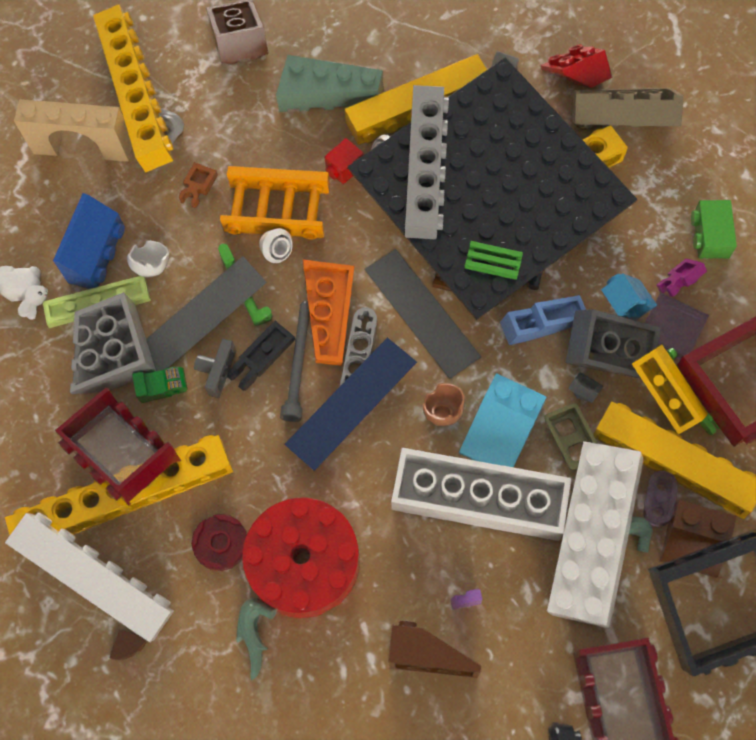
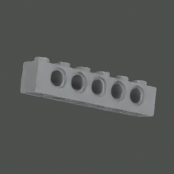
[405,85,449,239]

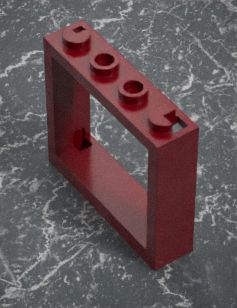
[676,316,756,447]

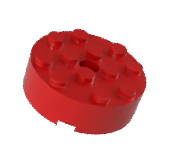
[243,497,360,618]

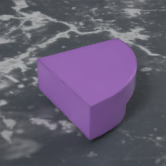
[451,589,482,610]

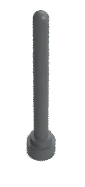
[280,301,309,422]

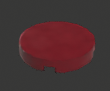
[191,514,247,571]

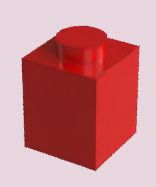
[324,138,364,185]

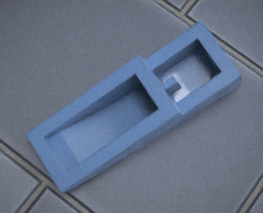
[500,295,586,345]

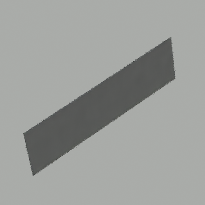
[364,249,481,379]
[146,256,267,371]

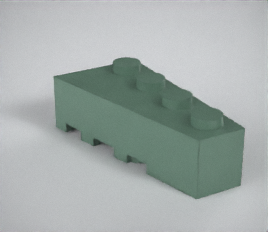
[276,55,384,112]

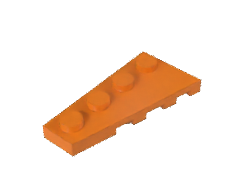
[303,260,354,366]

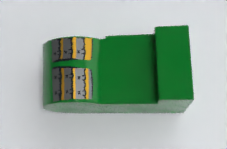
[132,367,188,404]

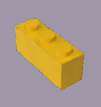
[632,345,708,434]

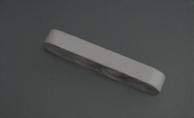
[340,307,377,386]

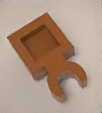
[179,162,218,208]

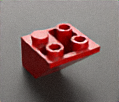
[540,44,613,88]

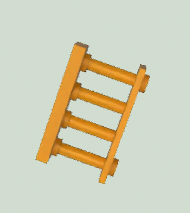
[220,166,330,240]

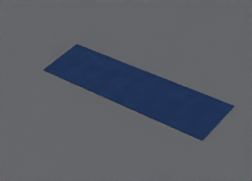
[284,337,417,471]

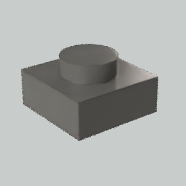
[568,372,604,403]

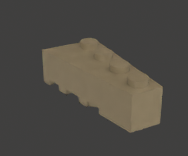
[571,88,684,128]

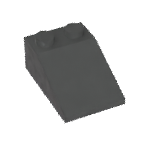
[565,309,661,379]

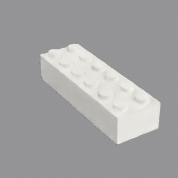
[547,441,643,629]
[391,448,571,541]

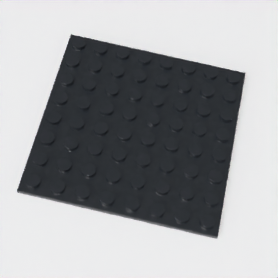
[347,57,638,320]

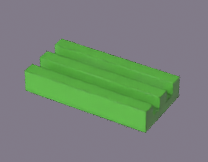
[465,241,523,280]

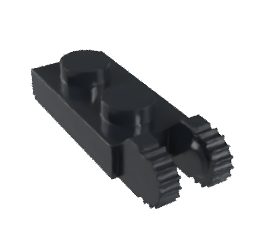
[227,321,295,391]

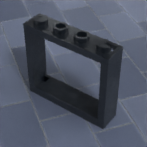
[648,529,756,677]

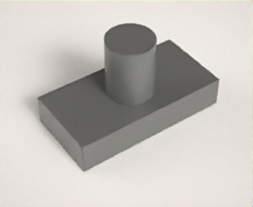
[194,338,236,399]

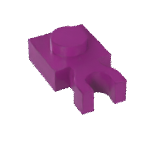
[656,258,707,297]

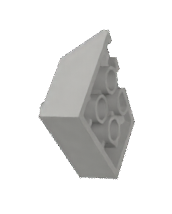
[70,292,156,394]

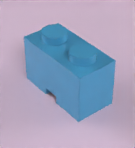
[601,273,657,321]

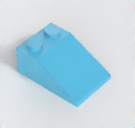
[459,373,546,467]

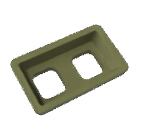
[544,403,598,471]

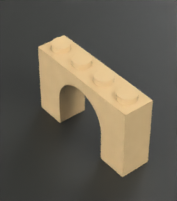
[14,99,132,162]

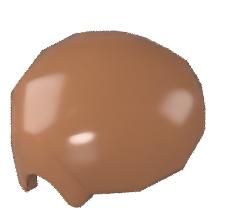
[423,383,465,427]

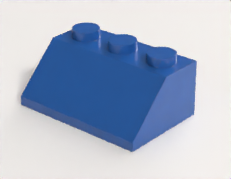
[53,193,125,289]

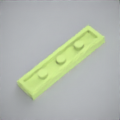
[43,276,151,328]

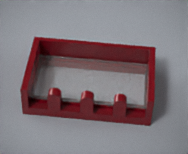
[55,387,181,506]
[573,638,678,740]

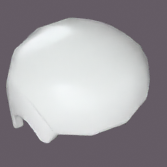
[127,240,169,277]

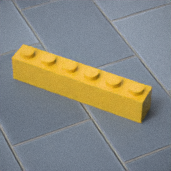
[345,54,487,145]
[593,402,756,519]

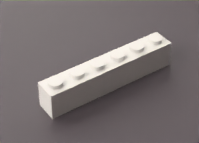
[5,512,174,642]

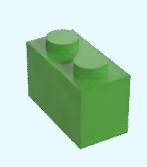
[691,200,737,259]

